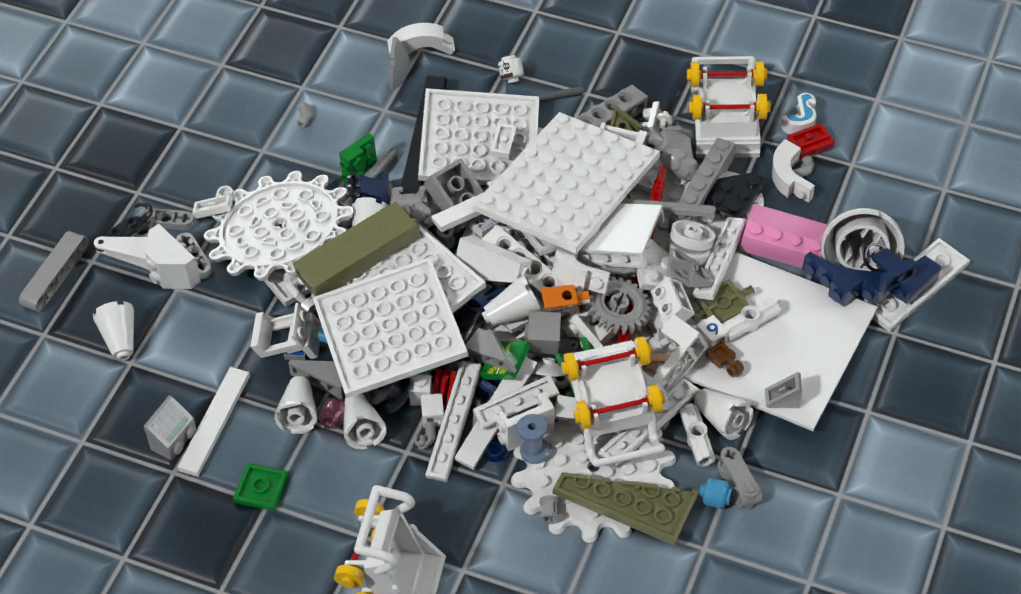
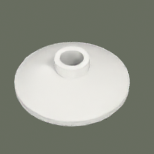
[533,357,565,377]

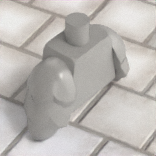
[648,126,698,181]

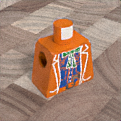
[541,285,591,318]

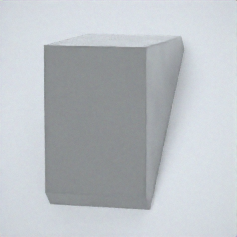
[765,372,802,408]

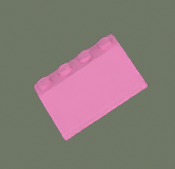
[739,204,828,268]

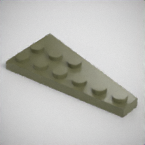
[552,472,700,545]

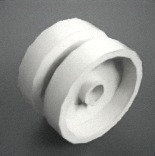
[665,220,715,267]

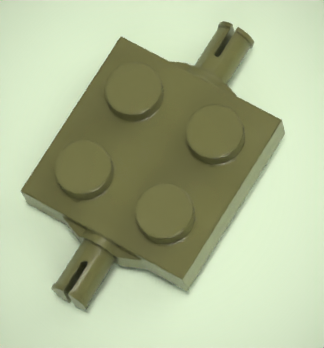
[691,279,755,324]

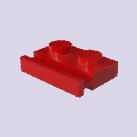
[787,123,835,159]

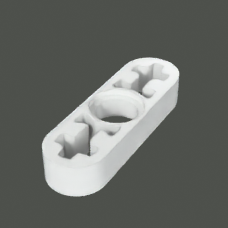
[176,233,212,279]

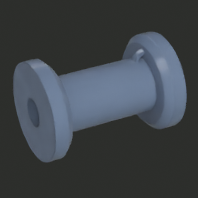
[517,414,550,464]

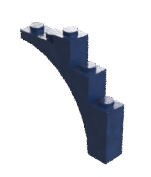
[802,252,941,307]

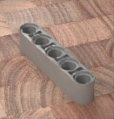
[19,231,89,312]

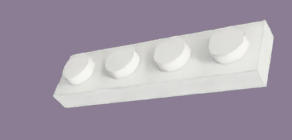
[473,375,560,430]

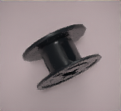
[367,377,411,413]

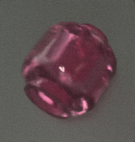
[318,398,345,429]

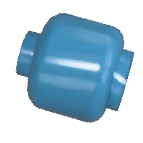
[699,478,733,509]

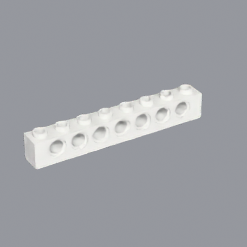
[481,225,615,345]

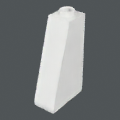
[456,235,532,283]

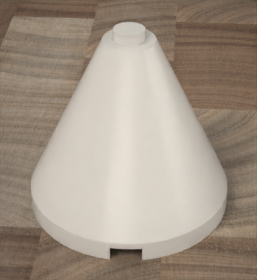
[821,208,905,271]

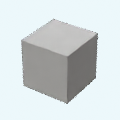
[524,311,561,354]

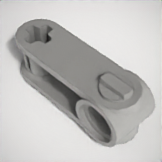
[717,447,762,510]

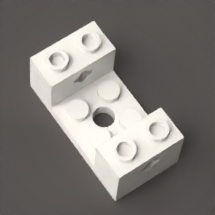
[642,314,709,395]

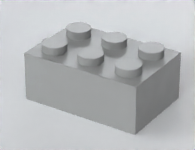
[424,158,484,233]

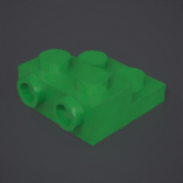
[339,133,377,185]

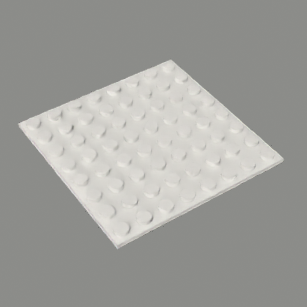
[657,252,878,431]

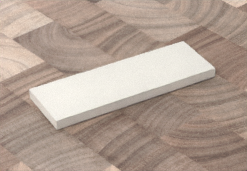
[864,238,970,332]

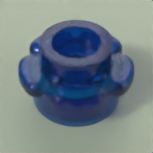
[485,442,506,462]

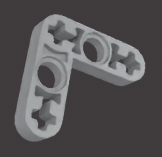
[131,208,195,237]

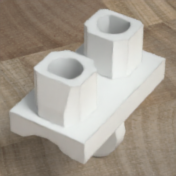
[640,101,673,133]

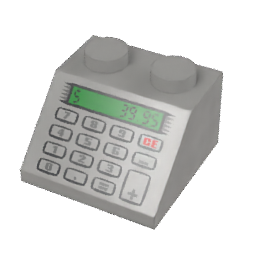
[144,395,197,460]

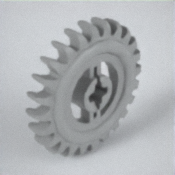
[585,277,652,335]

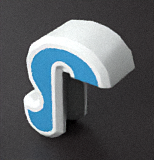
[781,93,817,135]

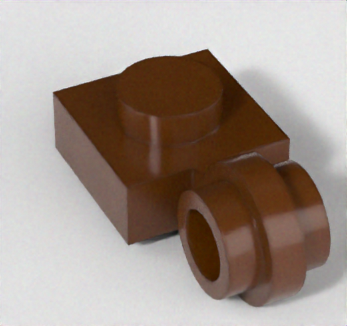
[706,341,744,377]

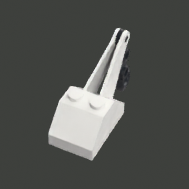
[94,202,201,289]

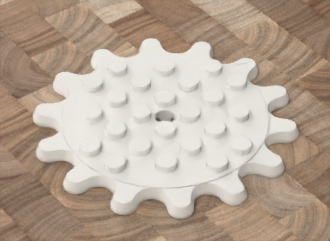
[204,171,354,281]
[511,420,676,543]

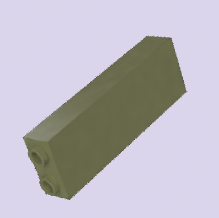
[293,201,420,297]

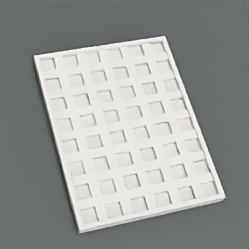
[473,112,660,254]

